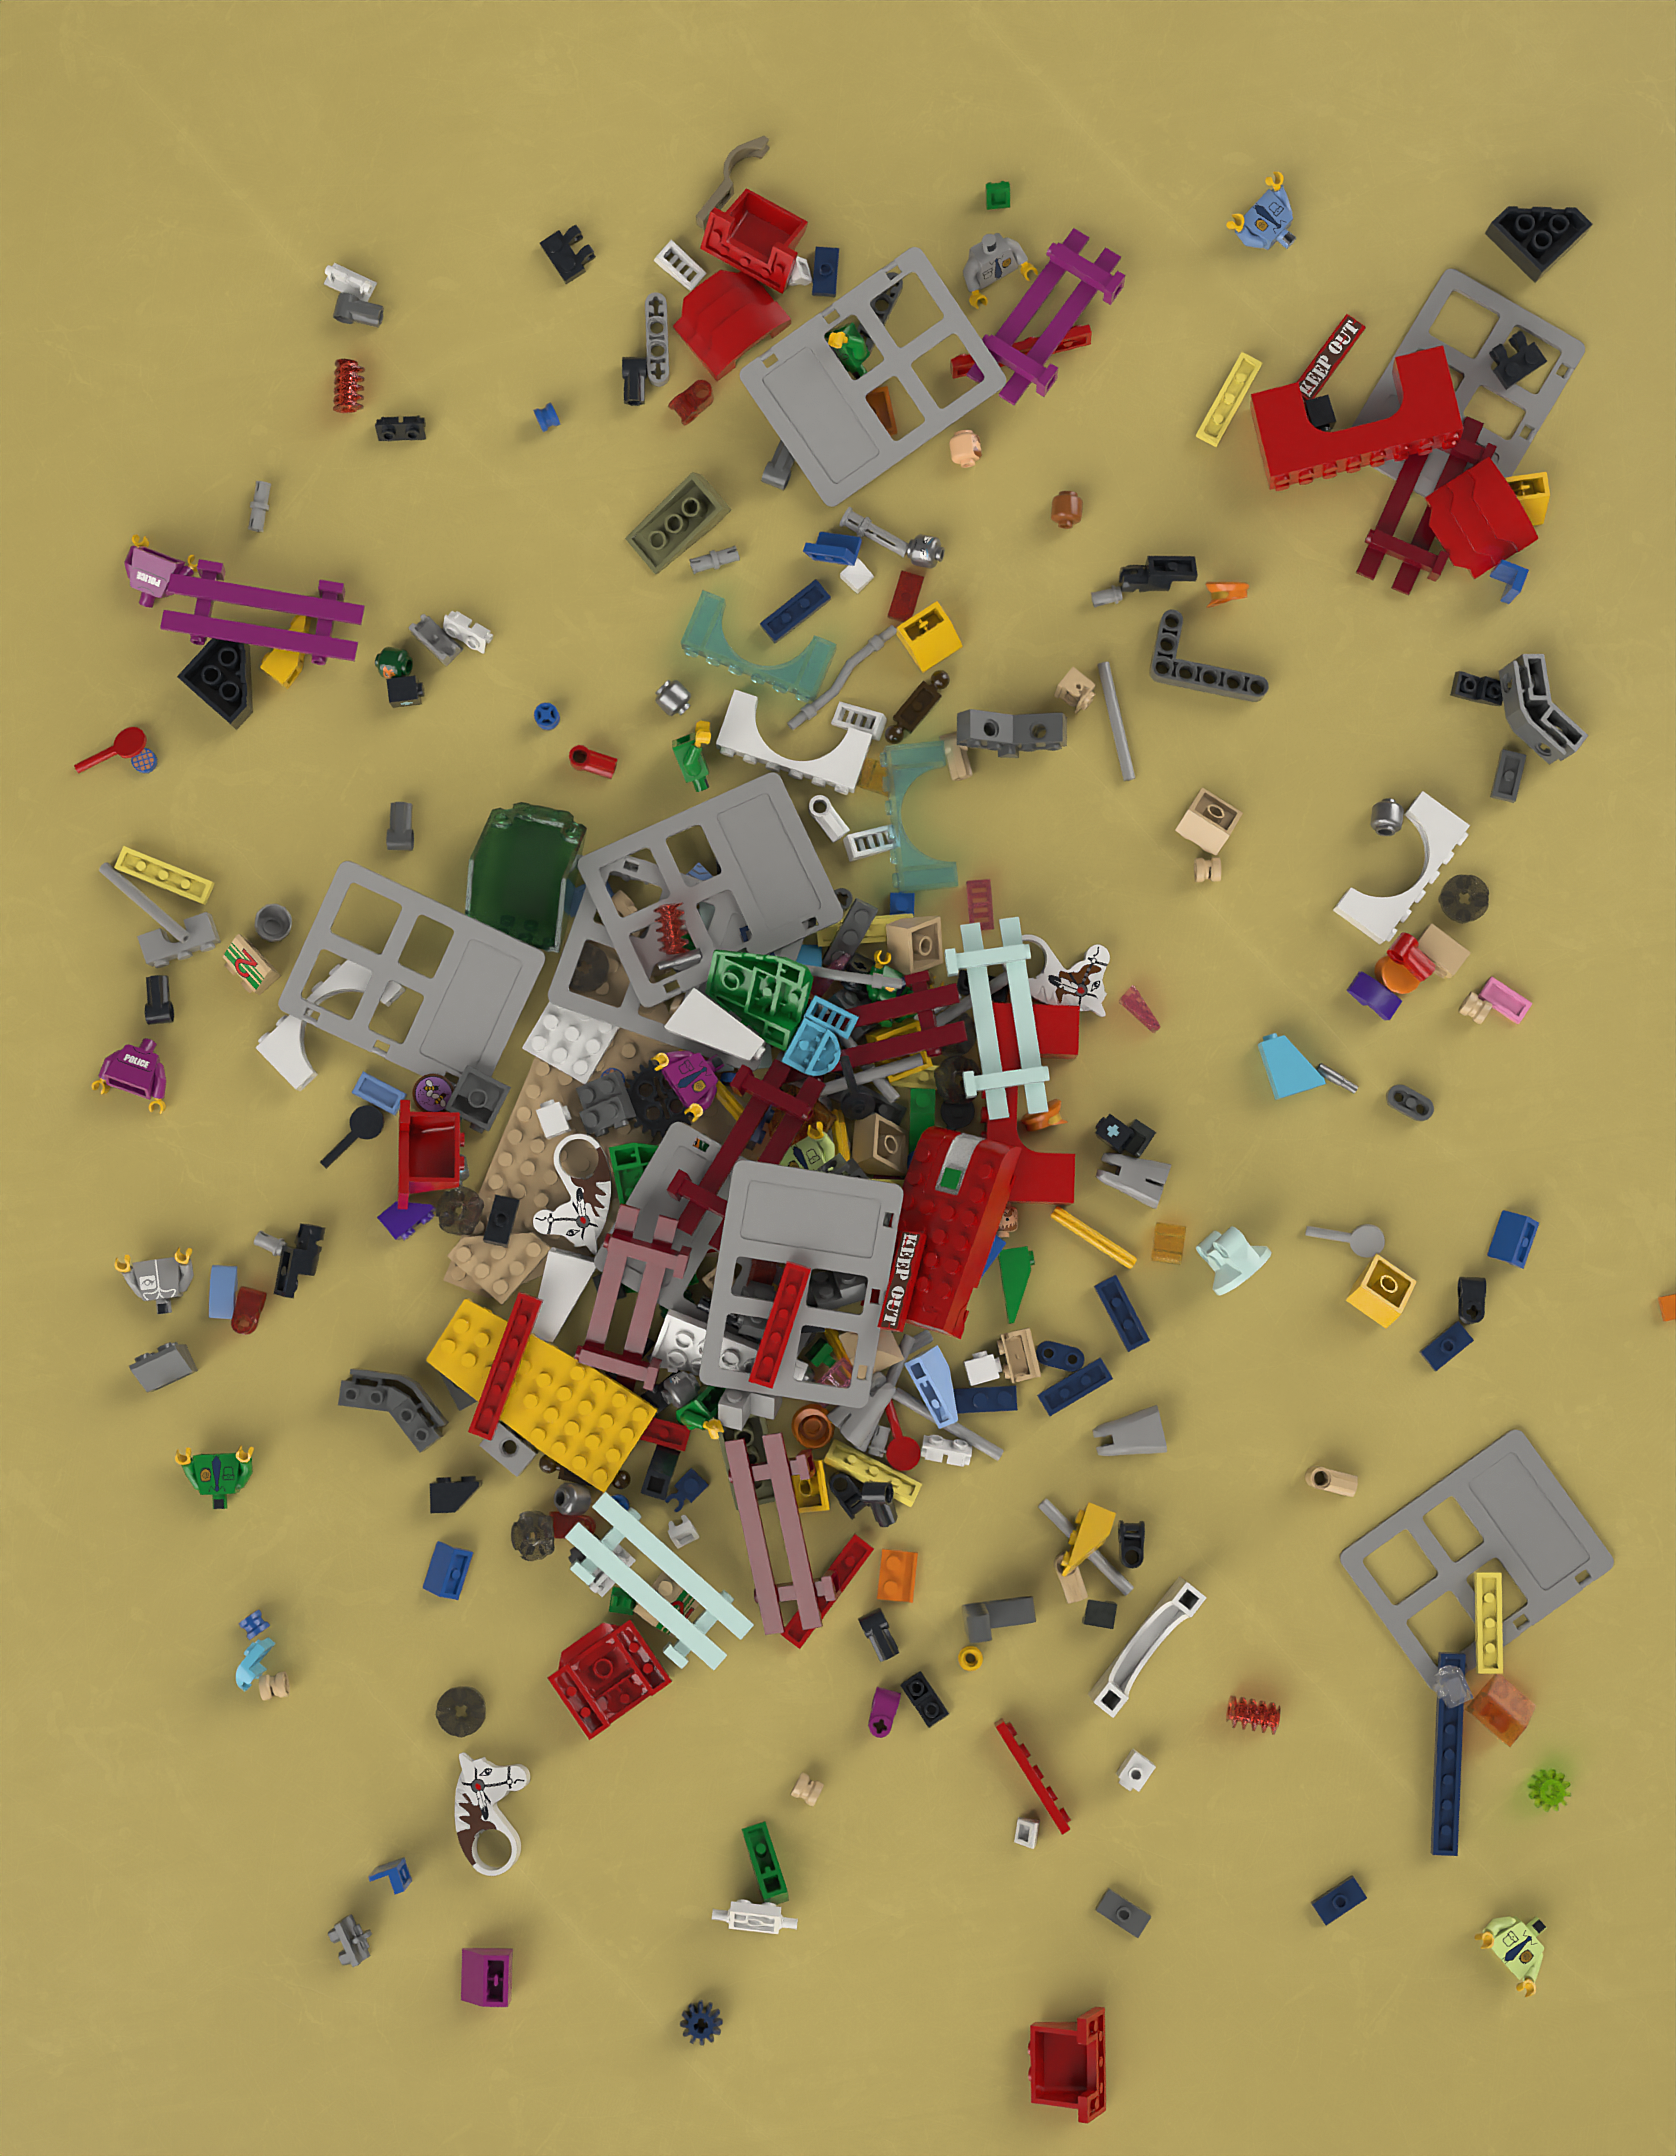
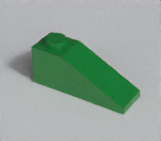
[909,1088,935,1154]
[998,1246,1035,1324]
[742,1821,789,1905]

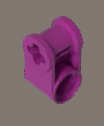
[868,1687,901,1738]

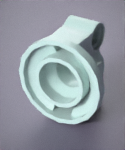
[1196,1226,1272,1296]

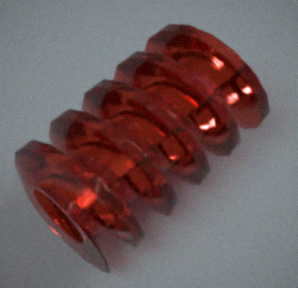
[333,358,365,413]
[653,902,690,955]
[1226,1695,1281,1735]

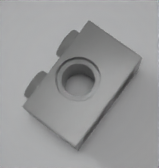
[479,1421,539,1477]

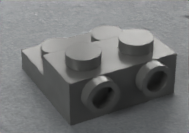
[445,1065,511,1134]
[576,1070,636,1137]
[809,1270,868,1310]
[736,1280,777,1338]

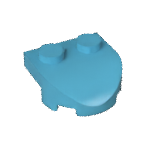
[781,1018,841,1076]
[236,1637,276,1692]

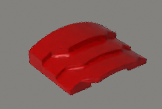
[673,270,791,382]
[1424,457,1539,579]
[547,1620,673,1741]

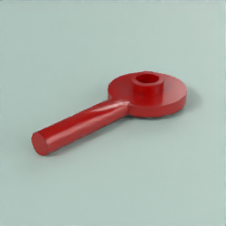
[74,727,147,773]
[885,1399,921,1471]

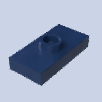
[812,246,839,297]
[1419,1321,1474,1371]
[1311,1875,1367,1926]

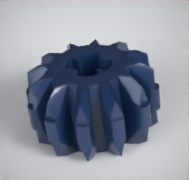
[680,2000,723,2046]

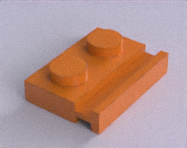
[877,1548,918,1603]

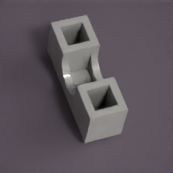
[137,912,221,968]

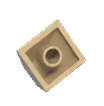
[839,1329,904,1379]

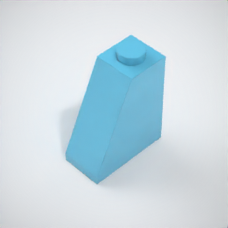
[1258,1033,1326,1100]

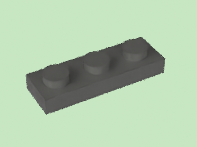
[822,898,878,971]

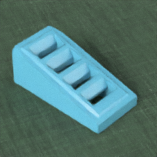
[804,995,859,1040]

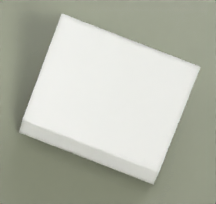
[1014,1817,1040,1849]

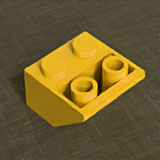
[1504,472,1550,526]
[896,601,963,673]

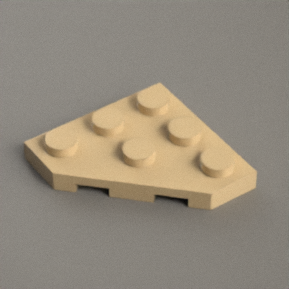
[447,1233,551,1305]

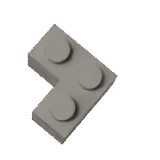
[718,1370,782,1431]

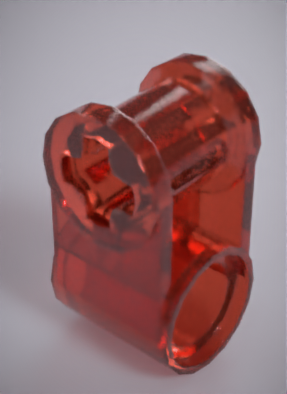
[668,380,714,425]
[231,1286,267,1335]
[547,1511,596,1539]

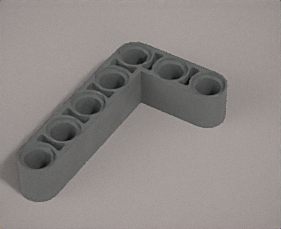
[1149,610,1269,702]
[962,1596,1036,1643]

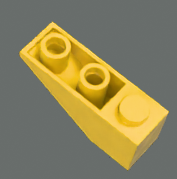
[260,615,311,689]
[1061,1502,1116,1577]

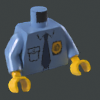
[1226,171,1296,250]

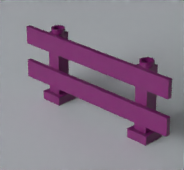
[967,228,1126,406]
[160,559,365,665]

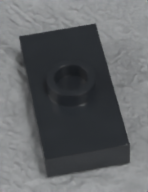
[483,1194,520,1248]

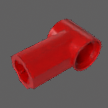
[569,745,618,780]
[1387,932,1436,982]

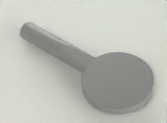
[1305,1224,1385,1258]

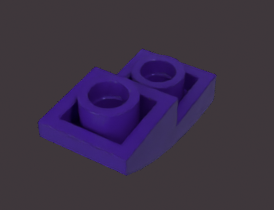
[1346,971,1402,1020]

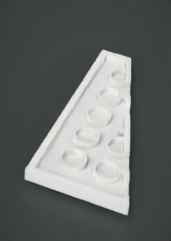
[649,1309,808,1381]

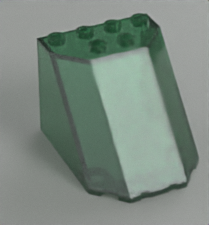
[465,802,587,953]

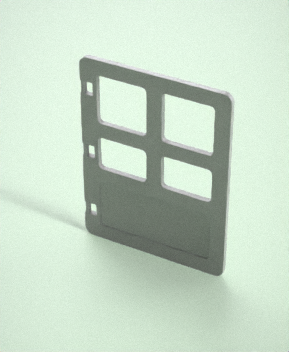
[740,247,1006,507]
[1352,269,1585,497]
[578,772,843,1008]
[548,856,808,1072]
[278,861,545,1090]
[594,1122,829,1359]
[699,1159,903,1408]
[1339,1429,1614,1692]

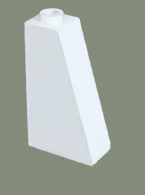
[664,988,766,1063]
[532,1247,596,1342]

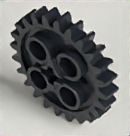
[626,1060,695,1138]

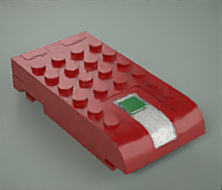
[860,1126,1022,1339]

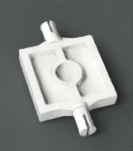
[712,1899,798,1934]

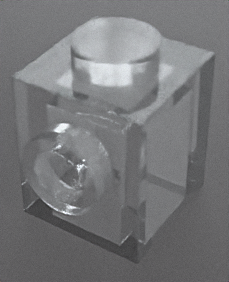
[1433,1665,1473,1708]

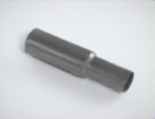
[658,948,703,970]
[1316,1063,1358,1094]

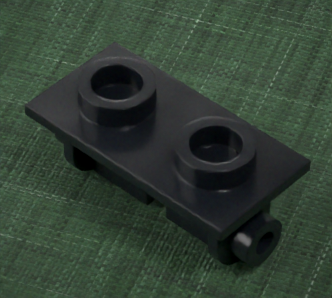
[375,415,426,441]

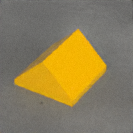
[792,1458,830,1513]

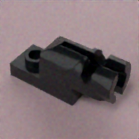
[1119,556,1198,593]
[274,1223,325,1298]

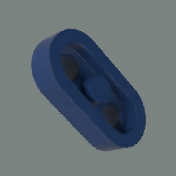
[1035,1341,1085,1372]

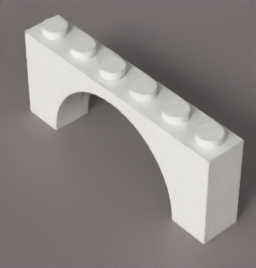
[716,689,872,795]
[1333,791,1470,945]
[256,960,406,1091]
[1088,1576,1206,1718]

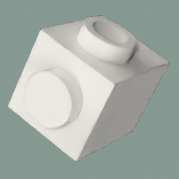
[536,1099,572,1139]
[964,1351,1002,1386]
[1116,1749,1156,1792]

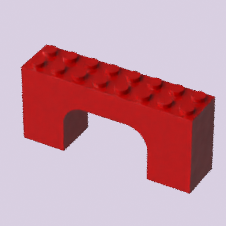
[1250,345,1464,491]
[980,1003,1080,1205]

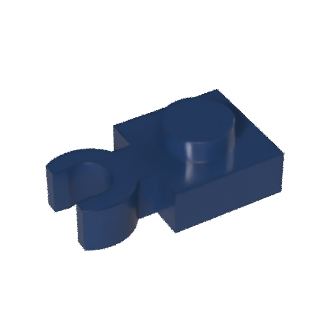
[665,1468,709,1512]

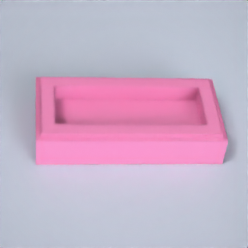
[1478,977,1533,1024]

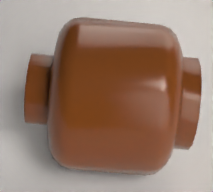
[1051,491,1083,529]

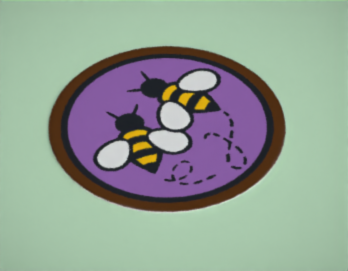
[412,1074,454,1112]

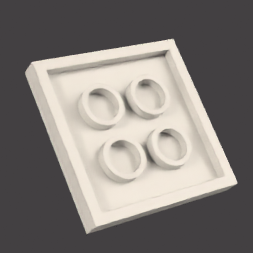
[522,1001,620,1084]

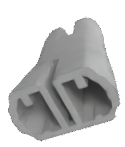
[1095,1152,1171,1209]
[827,1372,896,1447]
[1093,1405,1167,1456]

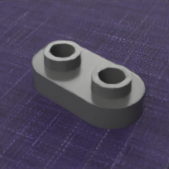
[1386,1085,1434,1121]

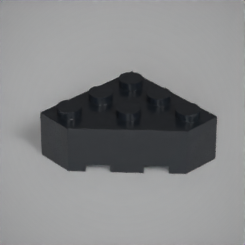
[1485,206,1593,283]
[177,638,253,730]

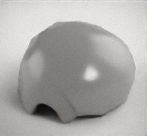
[255,904,292,942]

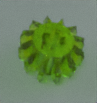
[1527,1768,1572,1812]

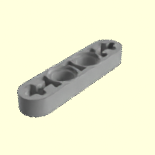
[645,292,670,387]

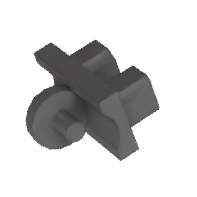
[328,1914,372,1967]

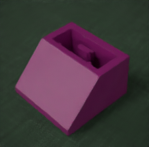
[461,1948,513,2007]

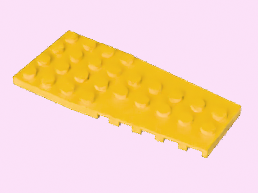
[426,1298,659,1493]

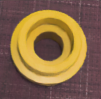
[958,1646,983,1671]

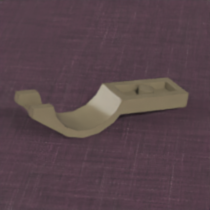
[696,136,770,231]

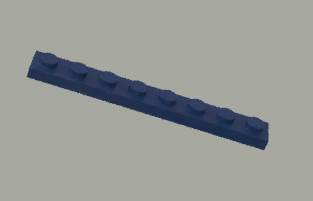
[1430,1652,1466,1856]

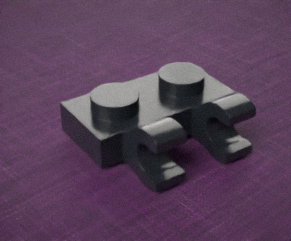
[540,225,596,284]
[1489,330,1547,390]

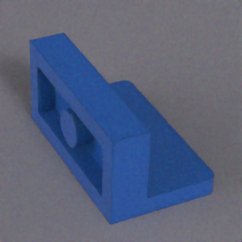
[803,532,862,566]
[1490,560,1529,604]
[1487,1210,1539,1269]
[423,1541,473,1600]
[368,1857,412,1895]

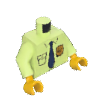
[757,1121,835,1171]
[1474,1916,1547,1998]

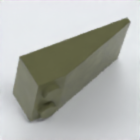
[625,472,732,574]
[714,1413,776,1510]

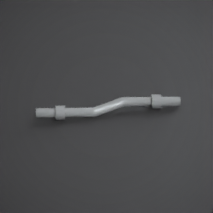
[787,625,897,730]
[805,965,902,989]

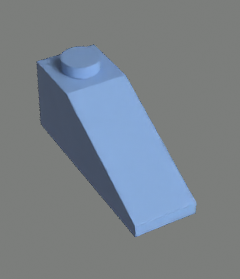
[904,1345,958,1429]

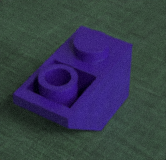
[377,1201,437,1241]

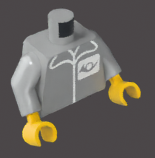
[115,1247,194,1314]

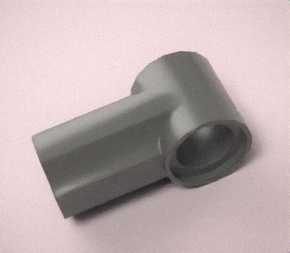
[333,293,384,328]
[761,440,795,491]
[386,802,414,851]

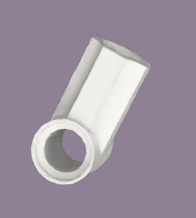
[809,795,850,843]

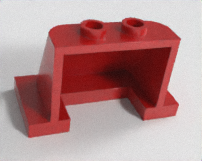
[700,188,808,294]
[397,1100,465,1209]
[1028,2007,1106,2124]

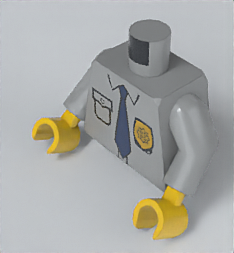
[963,233,1038,309]

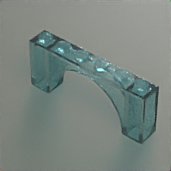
[680,590,837,703]
[880,740,959,893]

